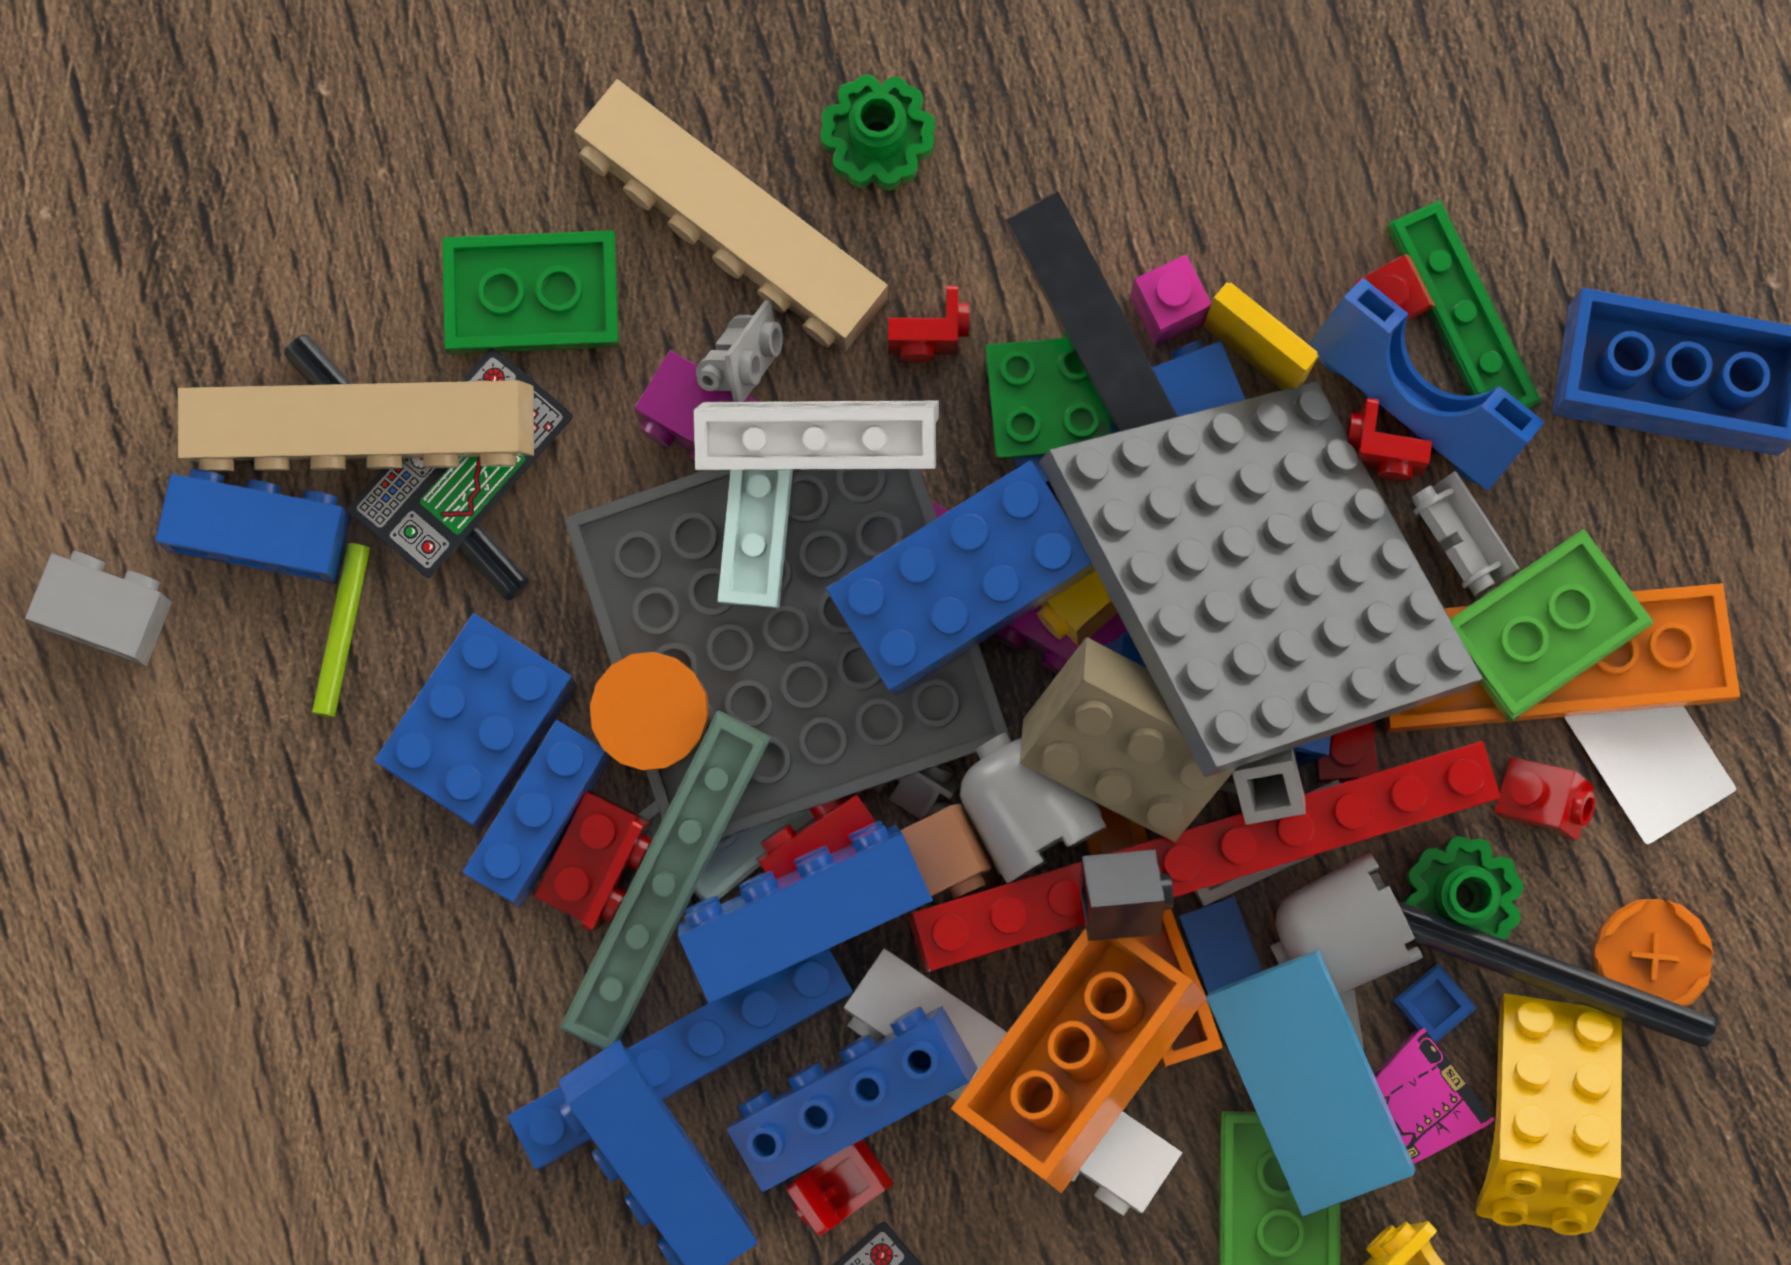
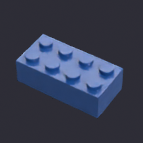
[1551,288,1791,456]
[826,460,1096,696]
[678,820,933,1003]

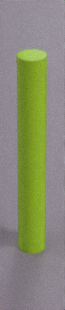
[312,543,370,718]

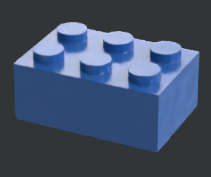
[374,613,578,832]

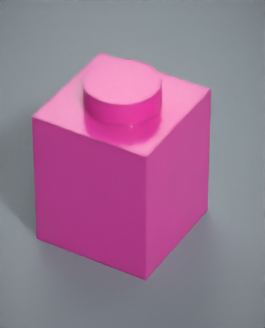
[1130,254,1212,346]

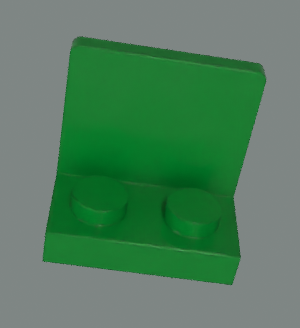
[984,338,1111,460]

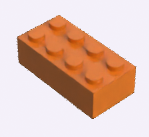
[951,928,1207,1194]

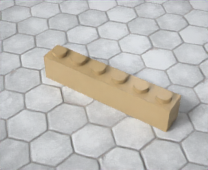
[574,79,888,352]
[178,380,534,472]

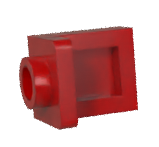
[888,286,969,363]
[1346,398,1432,482]
[1494,757,1595,840]
[786,1139,894,1236]

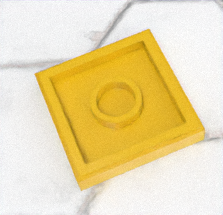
[1203,282,1318,390]

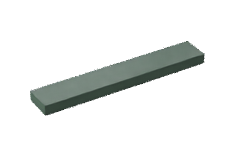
[559,710,771,1050]

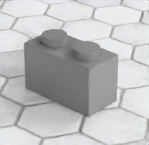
[25,551,172,667]

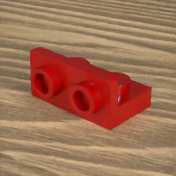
[534,790,653,931]

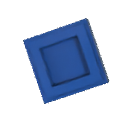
[1391,963,1477,1043]

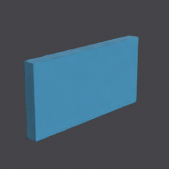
[1206,949,1416,1216]

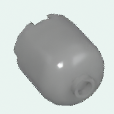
[960,732,1107,884]
[1270,852,1423,994]

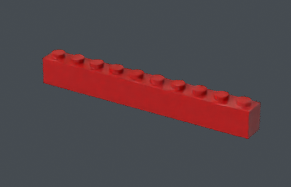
[908,741,1501,973]

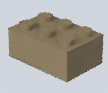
[1019,637,1237,842]

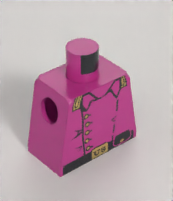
[1374,1028,1495,1164]

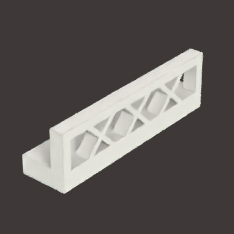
[694,401,939,470]

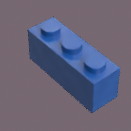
[155,469,351,584]
[463,720,612,908]

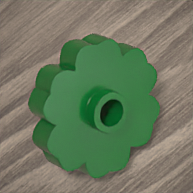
[820,74,935,191]
[1403,836,1524,954]

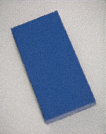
[1178,897,1262,1029]

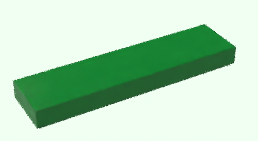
[1387,200,1542,410]

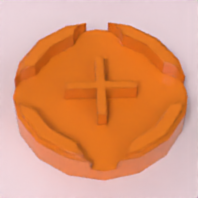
[590,652,710,771]
[1592,899,1713,1007]

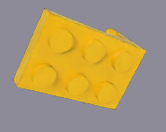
[1476,993,1622,1236]

